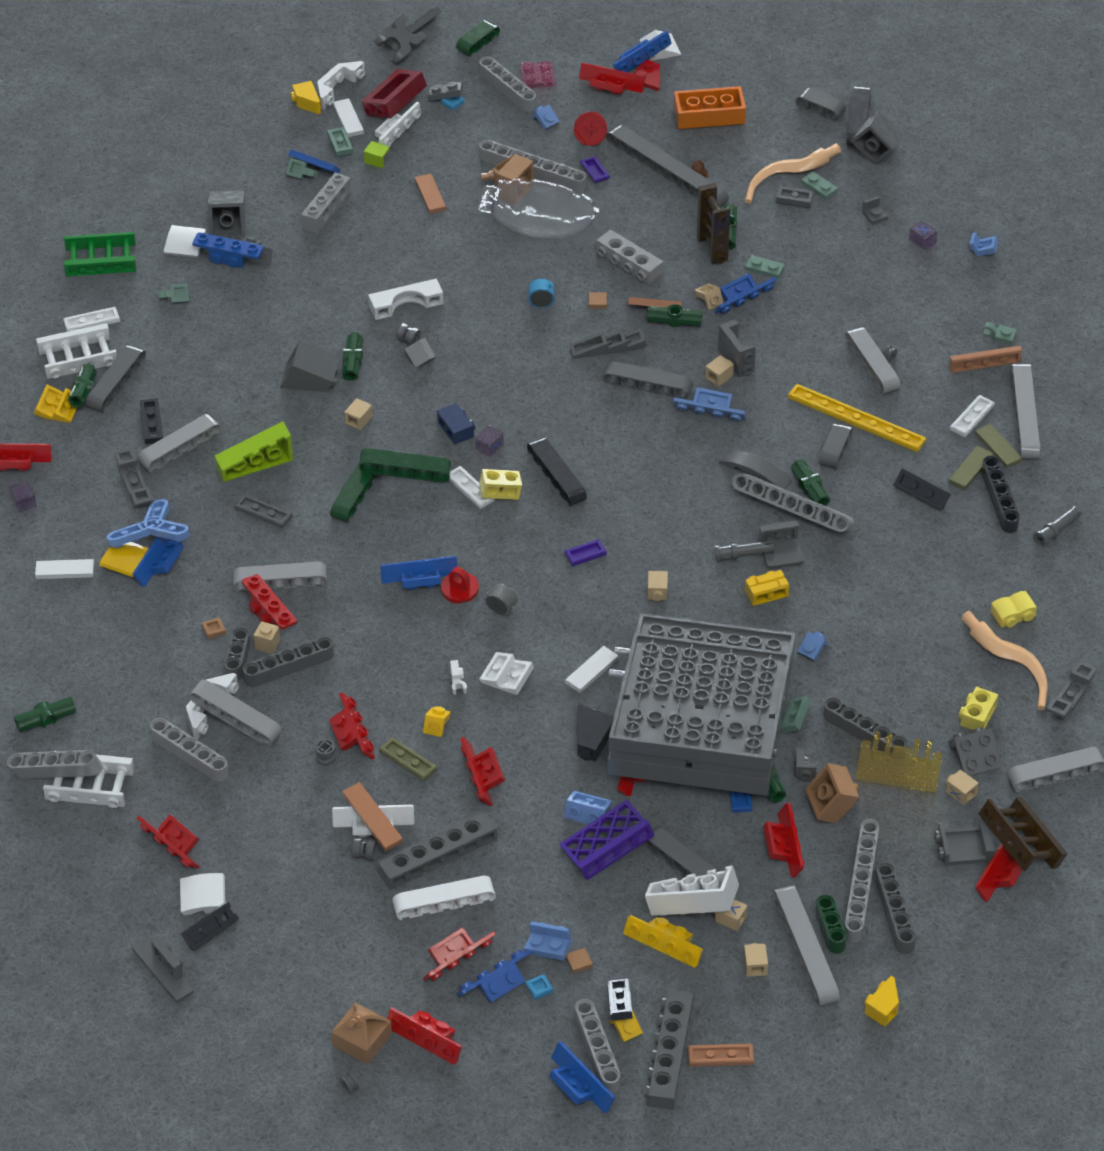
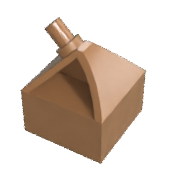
[480,154,533,205]
[805,763,860,823]
[331,1002,392,1064]

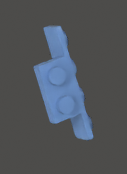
[673,387,746,421]

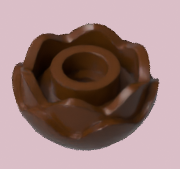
[691,160,709,178]

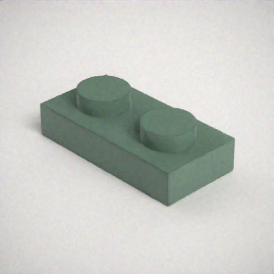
[327,127,353,157]
[801,172,838,200]
[745,255,785,279]
[781,696,811,733]

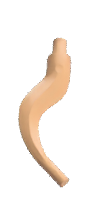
[745,143,841,204]
[961,611,1048,710]

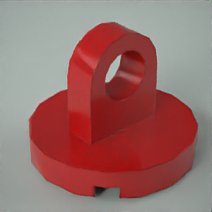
[574,111,608,146]
[441,567,479,604]

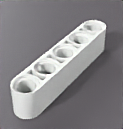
[392,876,496,920]

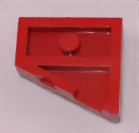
[633,60,660,91]

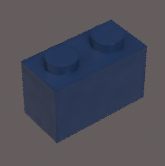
[437,403,475,445]

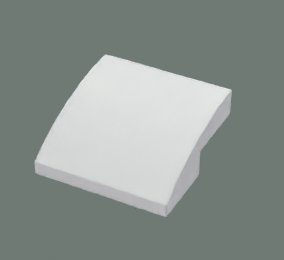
[164,225,206,258]
[479,652,534,695]
[180,873,225,915]

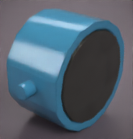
[528,279,555,307]

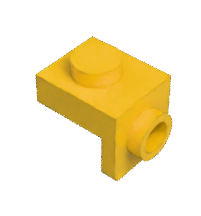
[423,706,451,737]
[609,1010,643,1042]

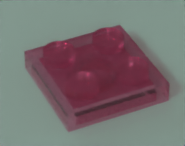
[520,61,556,88]

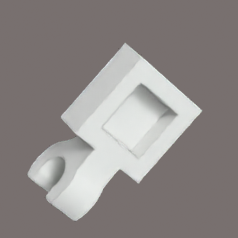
[450,660,467,695]

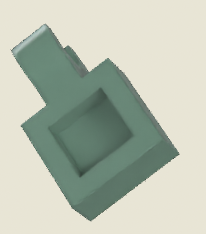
[286,158,319,179]
[158,283,190,303]
[983,322,1017,345]

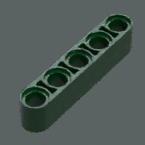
[359,448,451,483]
[330,463,378,522]

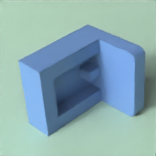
[531,105,560,130]
[969,233,999,256]
[797,631,829,661]

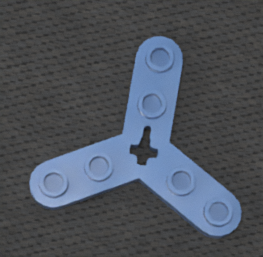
[107,499,190,548]

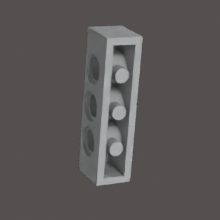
[301,173,351,234]
[596,229,663,284]

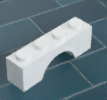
[368,279,443,320]

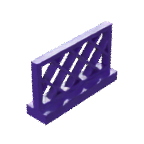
[560,799,655,880]

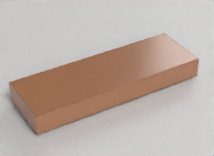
[415,173,446,214]
[628,297,683,308]
[688,1044,754,1067]

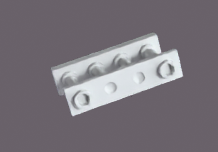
[36,323,117,379]
[43,755,134,808]

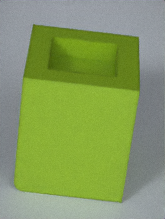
[364,141,389,169]

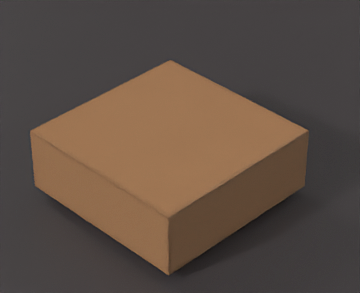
[589,292,607,309]
[201,617,226,639]
[566,948,593,974]

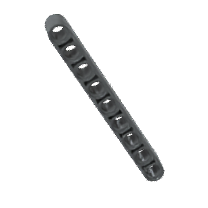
[606,125,729,207]

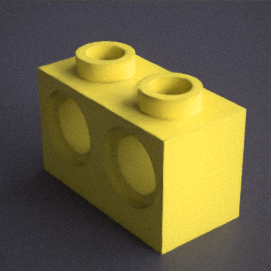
[479,469,522,500]
[958,687,998,730]

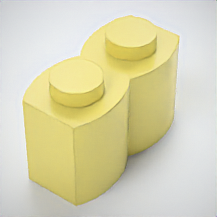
[991,591,1037,628]

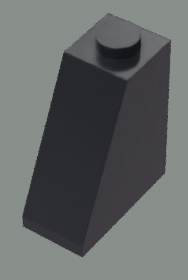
[577,704,614,762]

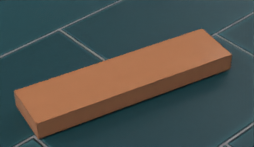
[949,346,1022,373]
[342,782,403,852]

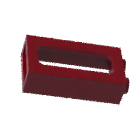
[361,69,427,118]

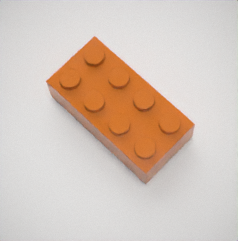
[674,86,746,129]

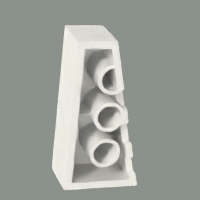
[645,865,739,916]

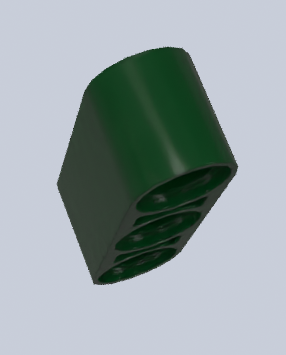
[456,20,500,57]
[816,895,847,954]

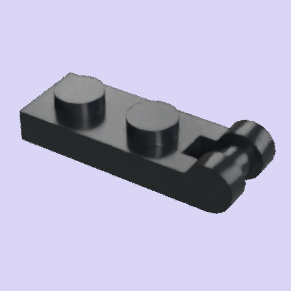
[180,901,239,951]

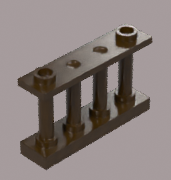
[697,182,730,264]
[978,797,1068,871]

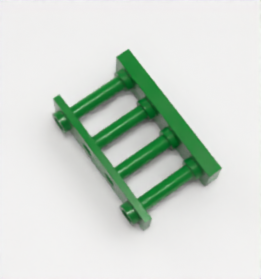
[64,232,137,277]

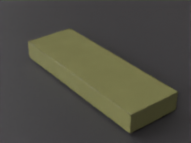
[975,424,1022,469]
[949,446,993,490]
[379,737,437,781]

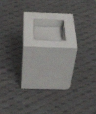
[405,338,435,367]

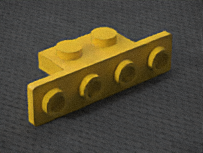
[623,915,703,968]

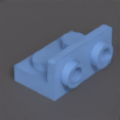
[564,791,612,827]
[524,922,573,961]

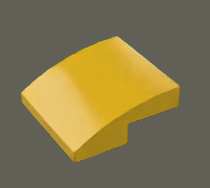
[33,384,77,423]
[99,542,149,577]

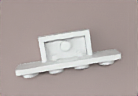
[375,102,421,147]
[332,805,414,837]

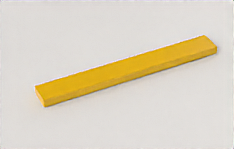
[788,384,926,452]

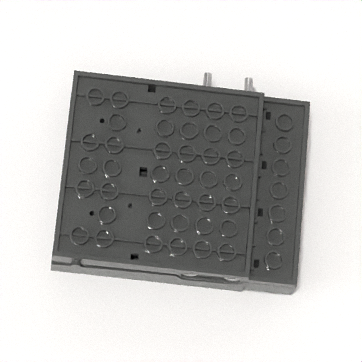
[607,613,796,796]

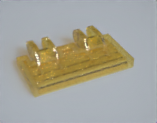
[856,732,942,793]

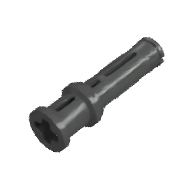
[1033,507,1081,547]
[715,540,774,562]

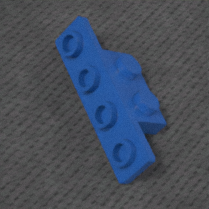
[613,31,672,72]
[192,232,264,268]
[714,273,777,314]
[133,537,185,587]
[380,556,457,590]
[456,949,531,1003]
[549,1042,615,1113]

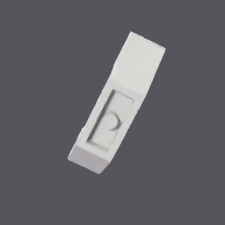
[317,61,365,110]
[186,673,239,740]

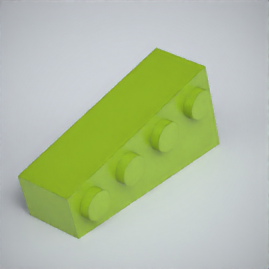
[214,421,293,482]

